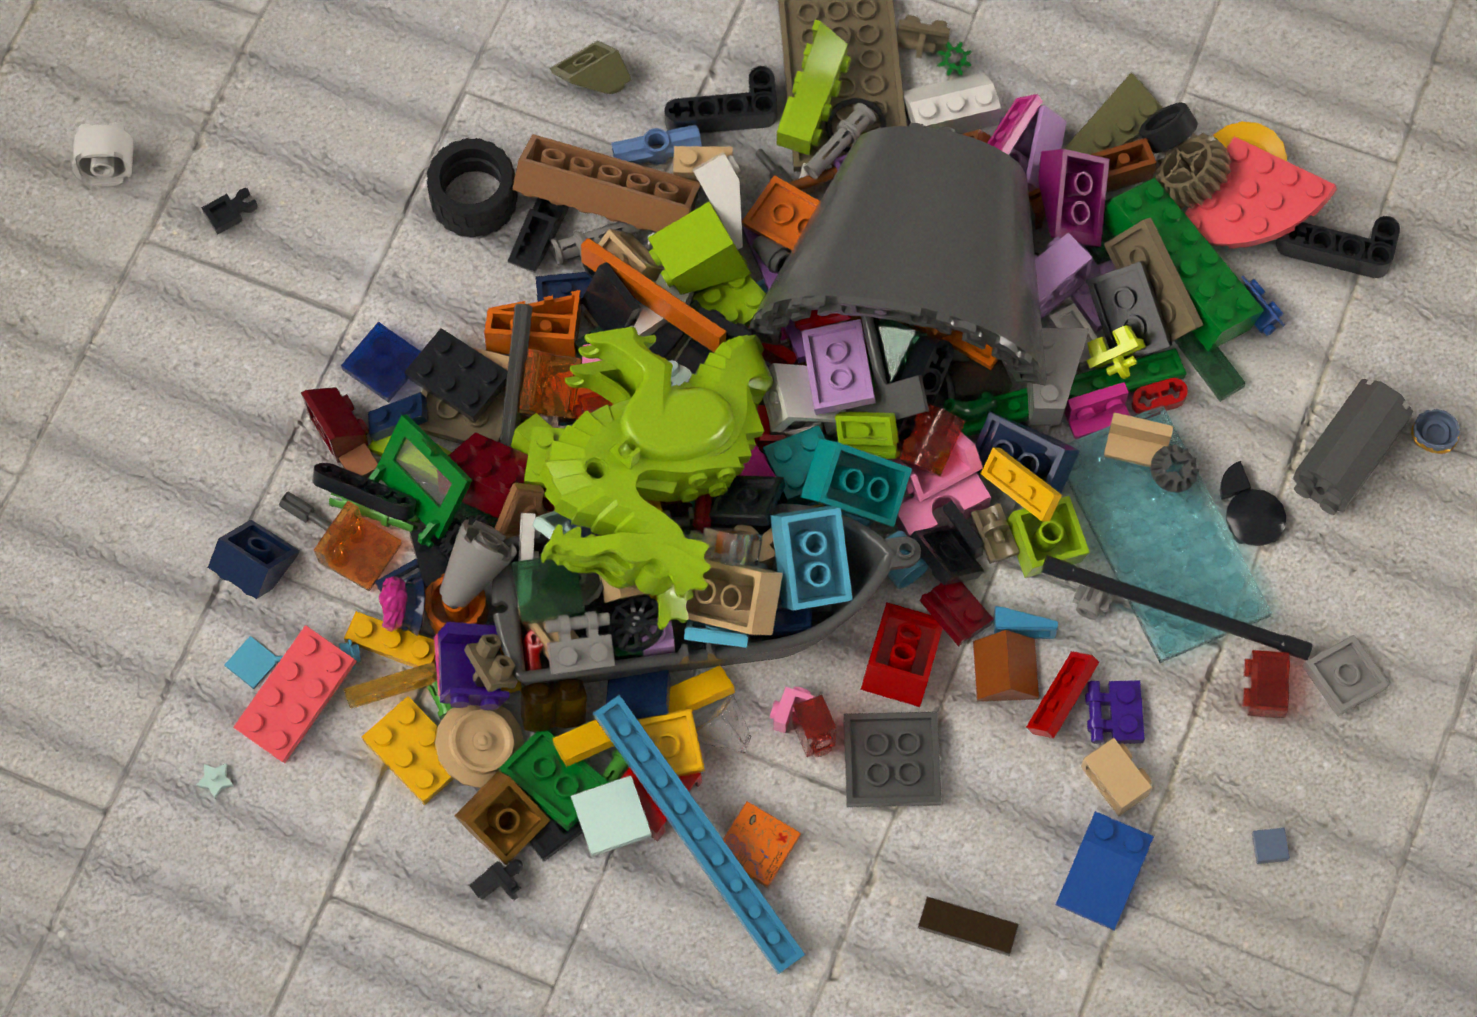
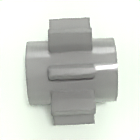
[1072,585,1113,620]

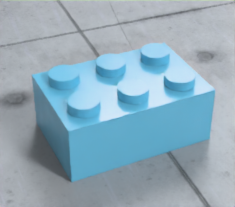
[770,506,852,610]

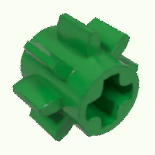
[936,41,972,77]

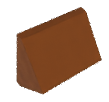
[973,630,1039,702]

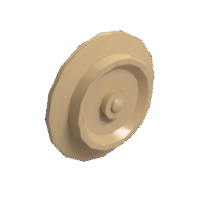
[435,705,524,788]

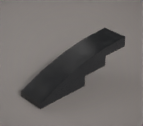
[507,197,569,273]

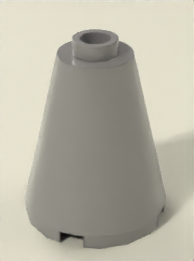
[439,520,517,608]

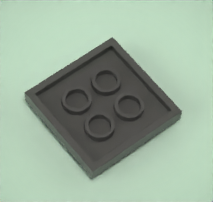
[843,712,941,807]

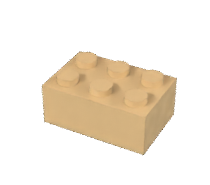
[686,556,783,635]

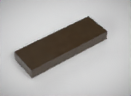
[918,896,1019,956]

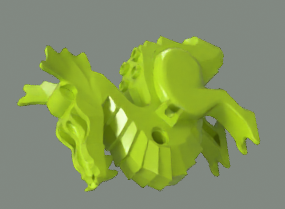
[539,327,774,630]

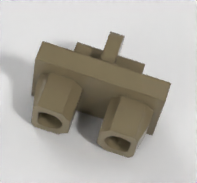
[897,15,951,59]
[971,503,1019,564]
[464,634,518,692]

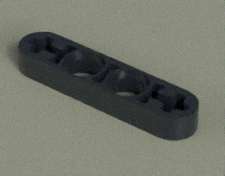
[312,463,416,520]

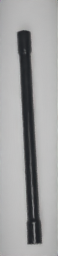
[1041,555,1313,661]

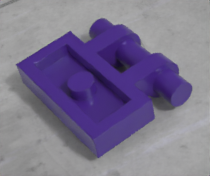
[1085,680,1145,744]

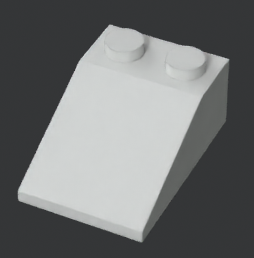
[692,152,743,249]

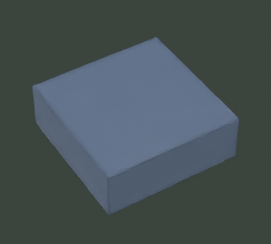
[1252,828,1290,864]

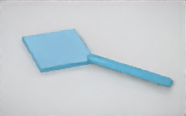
[224,636,283,689]

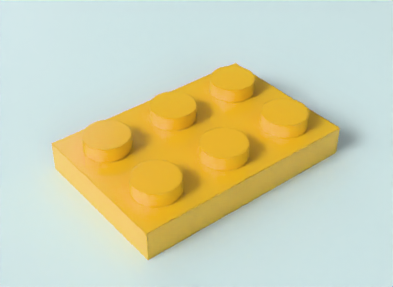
[361,696,454,805]

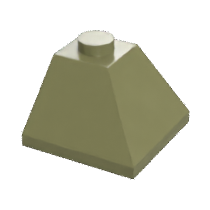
[549,40,632,94]

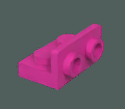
[1064,382,1130,439]

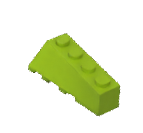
[777,20,851,155]

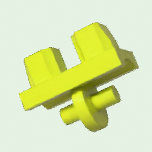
[1086,325,1146,379]

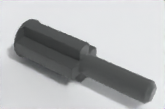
[755,149,793,183]
[279,491,336,534]

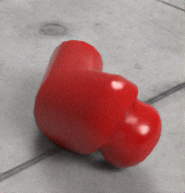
[523,629,544,671]

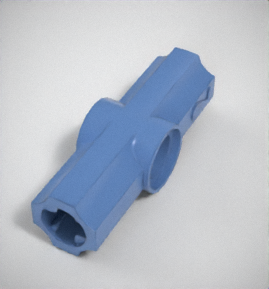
[611,125,702,165]

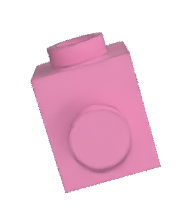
[770,687,815,733]

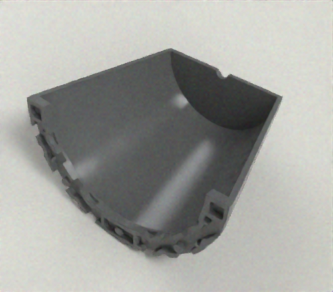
[749,123,1047,385]

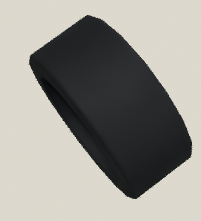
[1139,102,1198,153]

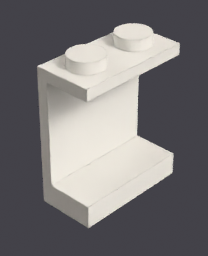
[763,363,846,435]

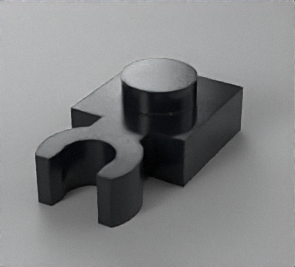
[201,188,258,235]

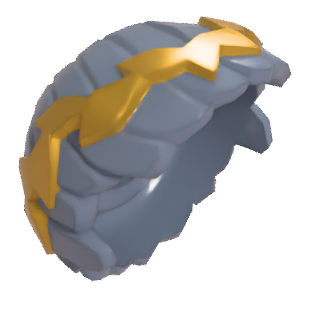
[1411,409,1460,454]

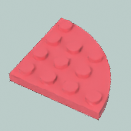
[1185,136,1337,249]

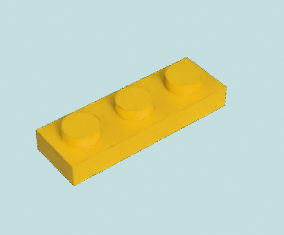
[981,448,1062,522]
[344,611,436,673]

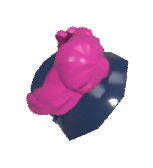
[378,576,426,636]

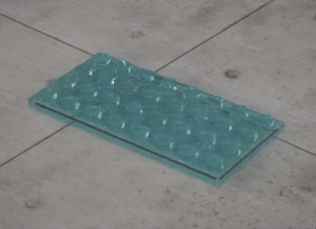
[1067,404,1272,663]

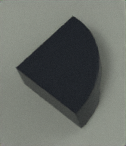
[1220,461,1251,500]

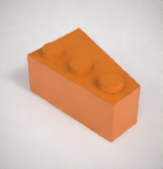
[484,290,582,359]

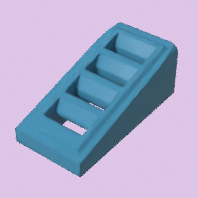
[993,606,1058,639]

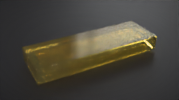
[344,662,437,708]

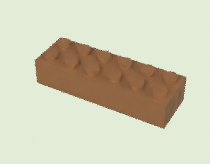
[512,134,700,232]

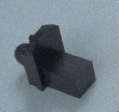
[469,859,523,901]

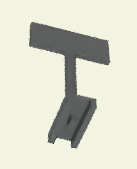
[845,316,929,420]

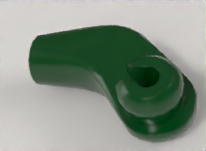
[943,391,998,422]

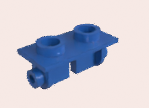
[1241,276,1285,336]

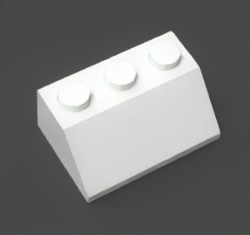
[903,73,1001,134]

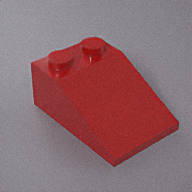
[860,602,943,707]

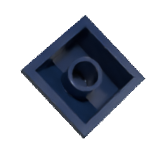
[207,520,300,599]

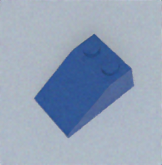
[1055,811,1154,931]

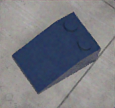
[975,412,1080,494]

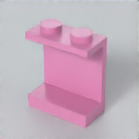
[888,421,983,502]

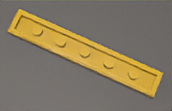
[552,665,735,767]

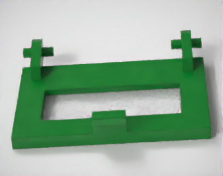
[368,414,472,548]

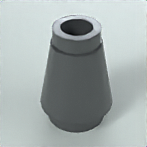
[752,235,791,274]

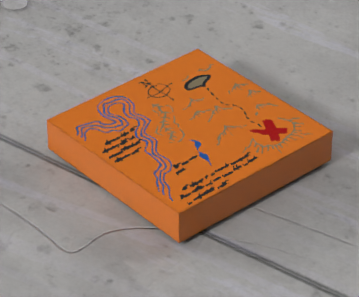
[723,801,801,888]

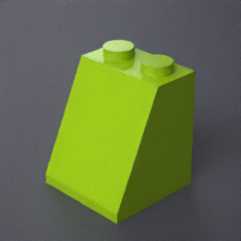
[648,202,751,295]

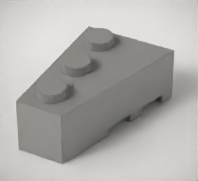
[1027,328,1089,425]

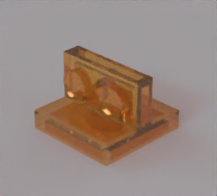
[517,349,582,419]

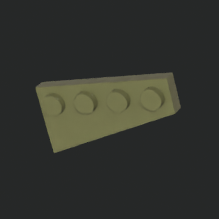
[1064,72,1163,155]

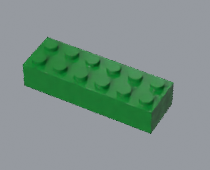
[1103,178,1264,352]

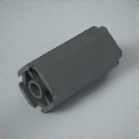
[1293,379,1414,515]

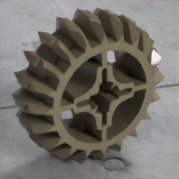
[1155,133,1232,209]

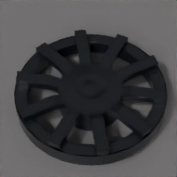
[608,597,664,653]

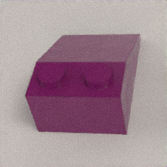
[1038,149,1109,247]

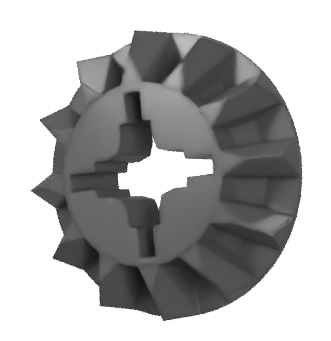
[1151,444,1199,493]

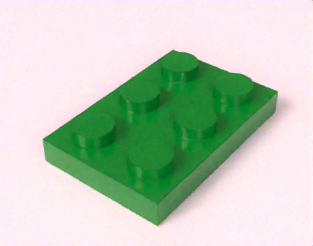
[499,730,610,831]

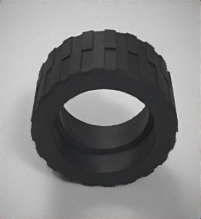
[426,138,518,237]

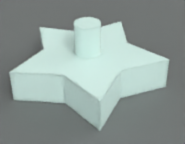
[196,764,234,799]

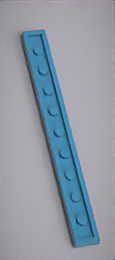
[593,695,805,974]

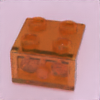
[314,501,402,591]

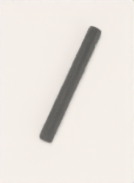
[500,304,532,447]

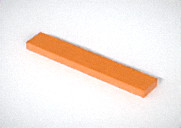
[581,238,726,352]

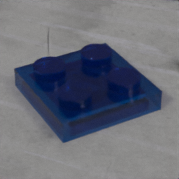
[341,322,421,403]

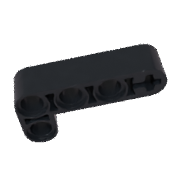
[664,66,777,133]
[1276,216,1400,278]
[896,335,954,462]

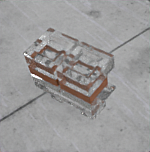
[689,528,763,566]

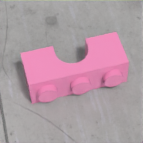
[895,472,991,537]

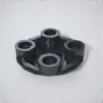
[1226,489,1286,546]

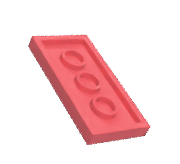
[233,625,357,763]

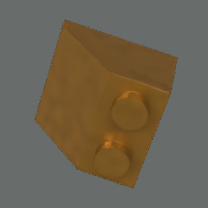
[454,771,550,865]

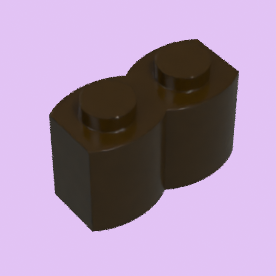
[521,679,587,732]

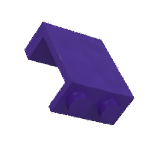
[438,622,509,710]

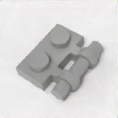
[545,611,615,674]

